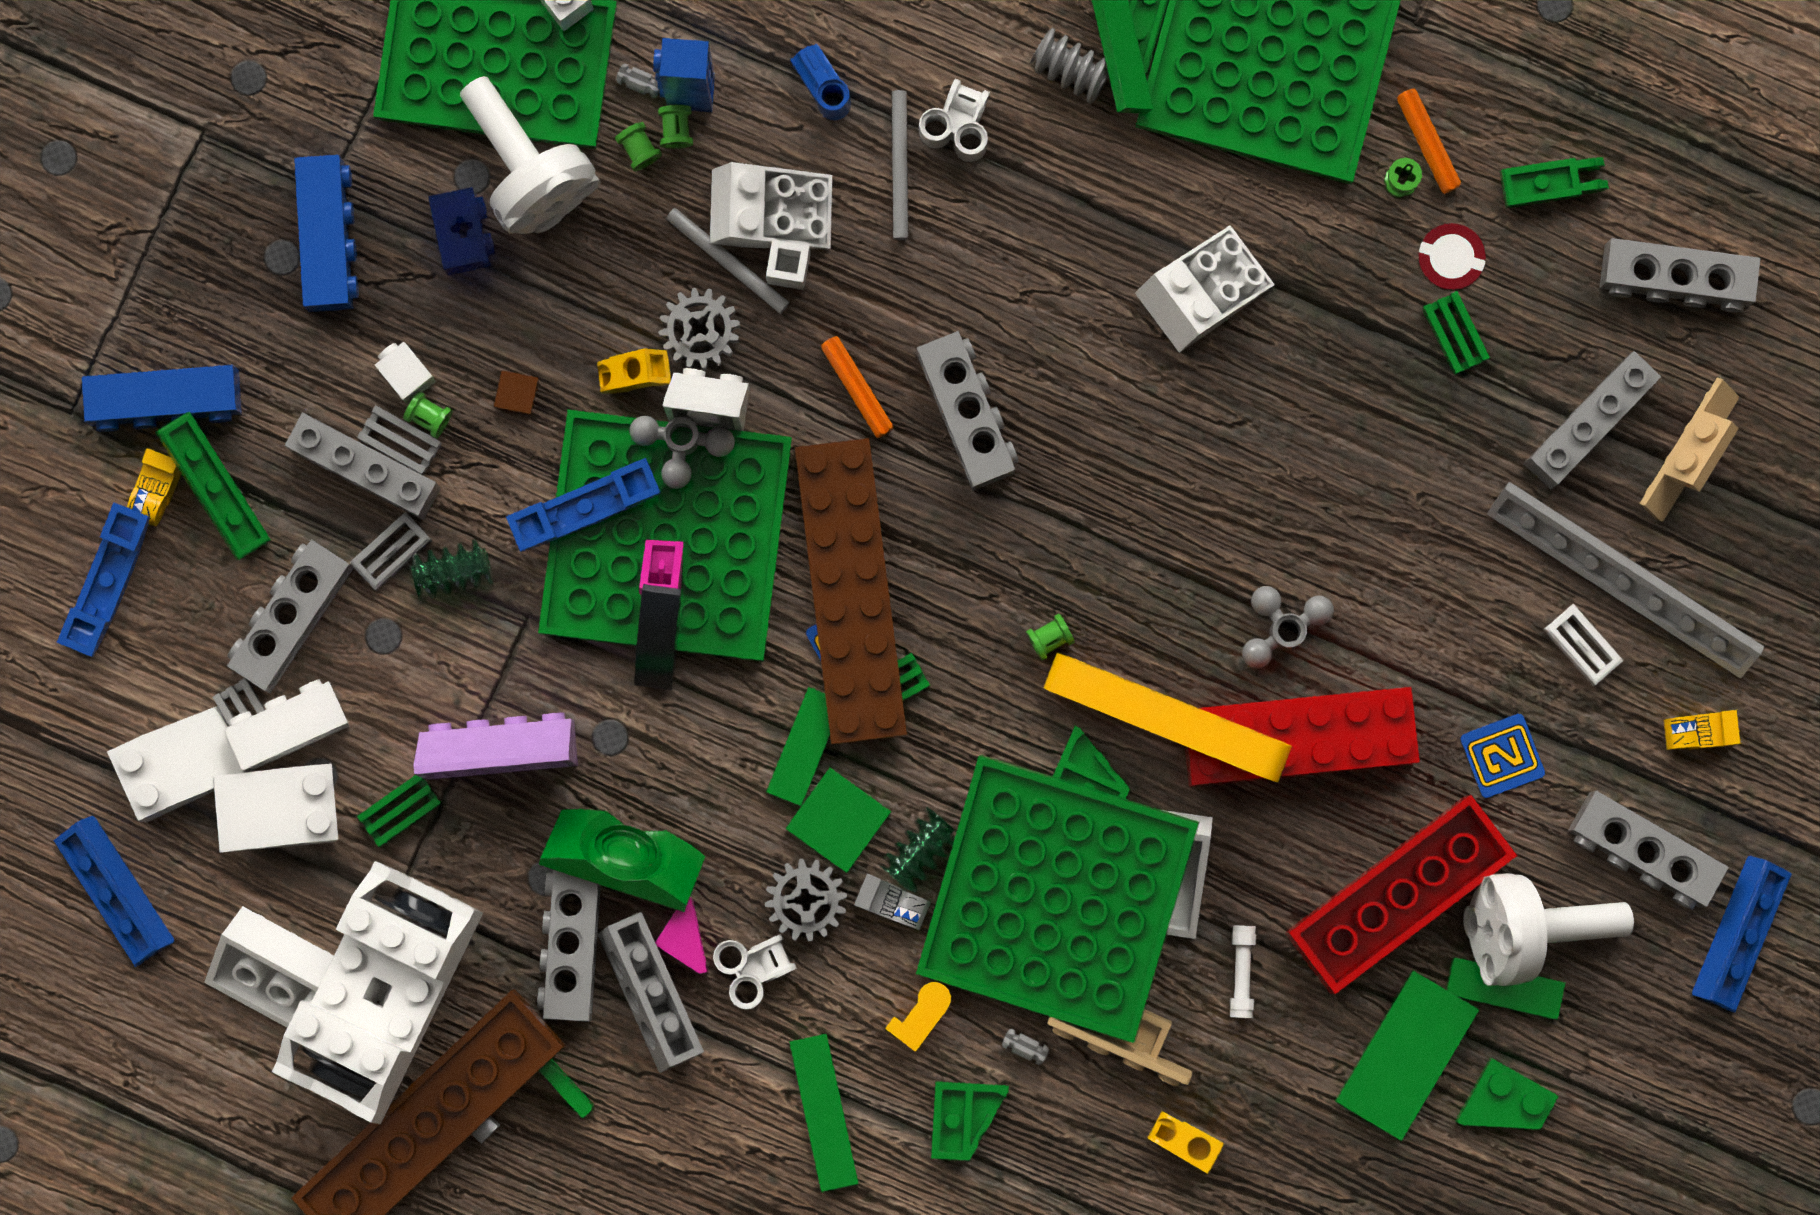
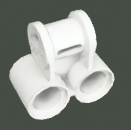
[919,79,990,162]
[713,934,797,1009]

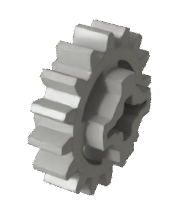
[658,288,740,371]
[765,859,847,941]

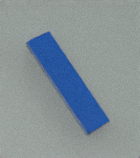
[53,816,174,967]
[1692,856,1792,1013]

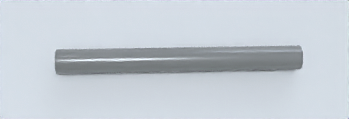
[892,90,908,240]
[666,208,790,314]

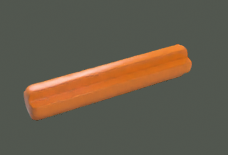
[1397,89,1461,194]
[821,336,893,438]

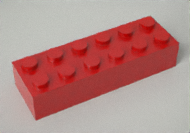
[1185,687,1420,787]
[1285,795,1518,994]

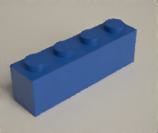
[653,38,715,112]
[294,155,359,312]
[82,365,242,432]

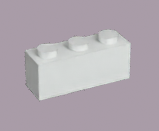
[224,679,350,773]

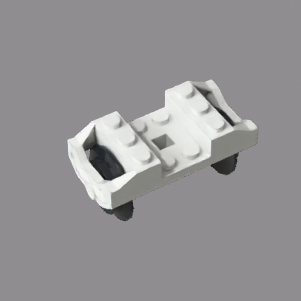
[272,861,483,1124]

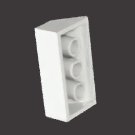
[204,906,334,1028]

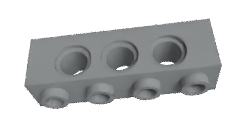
[1599,238,1761,312]
[916,331,1019,491]
[1523,351,1661,490]
[284,412,441,520]
[227,539,354,694]
[1568,791,1729,910]
[537,870,601,1021]
[598,912,704,1073]

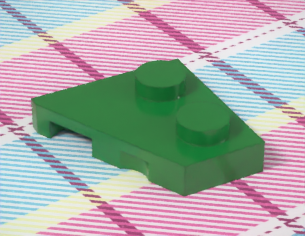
[1052,726,1130,799]
[1455,1058,1559,1129]
[931,1081,1009,1161]

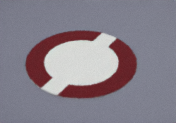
[1419,223,1486,290]

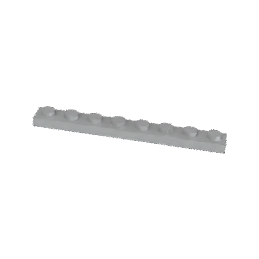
[1487,482,1764,679]

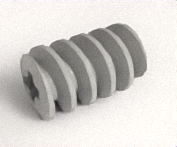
[1030,27,1109,104]

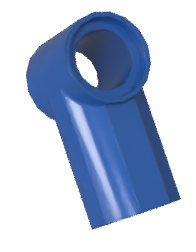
[790,43,851,120]

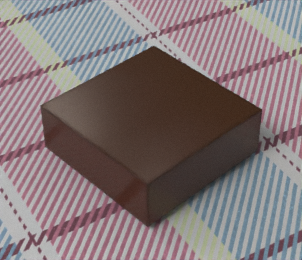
[494,370,539,416]

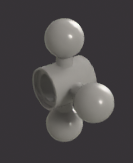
[629,416,735,489]
[1242,586,1334,668]

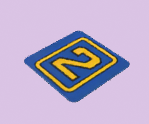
[1461,714,1545,798]

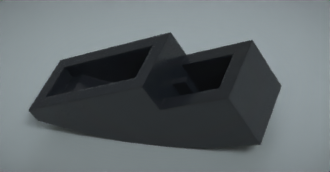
[634,584,681,690]

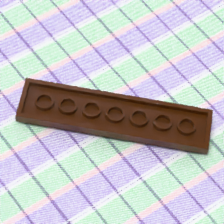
[795,438,907,746]
[291,989,566,1215]

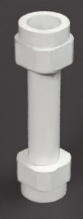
[1230,926,1256,1018]

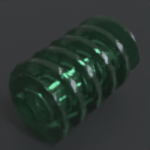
[411,539,494,602]
[879,807,956,893]

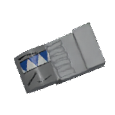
[854,874,931,930]

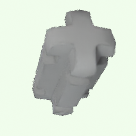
[616,64,660,98]
[1002,1029,1049,1065]

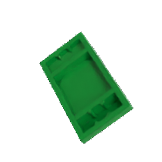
[539,809,705,912]

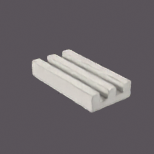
[1543,604,1623,686]

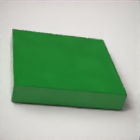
[785,767,891,873]

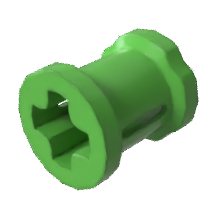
[658,105,693,149]
[615,122,662,171]
[1384,158,1422,198]
[403,391,453,439]
[1026,613,1075,661]

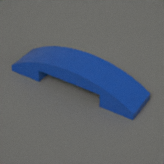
[506,458,661,552]
[56,502,150,657]

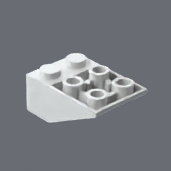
[710,162,832,250]
[1135,225,1275,353]

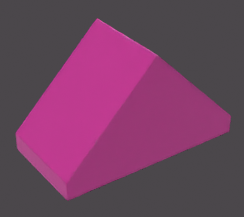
[639,540,684,595]
[655,897,708,974]

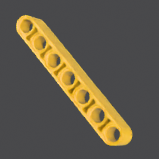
[1043,653,1292,782]

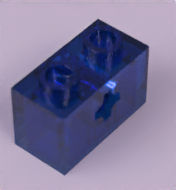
[428,187,496,275]

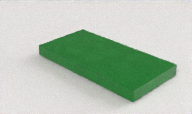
[1335,970,1479,1141]

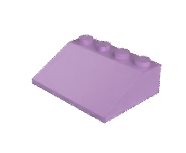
[413,713,578,780]

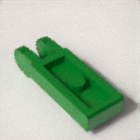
[1500,157,1609,208]

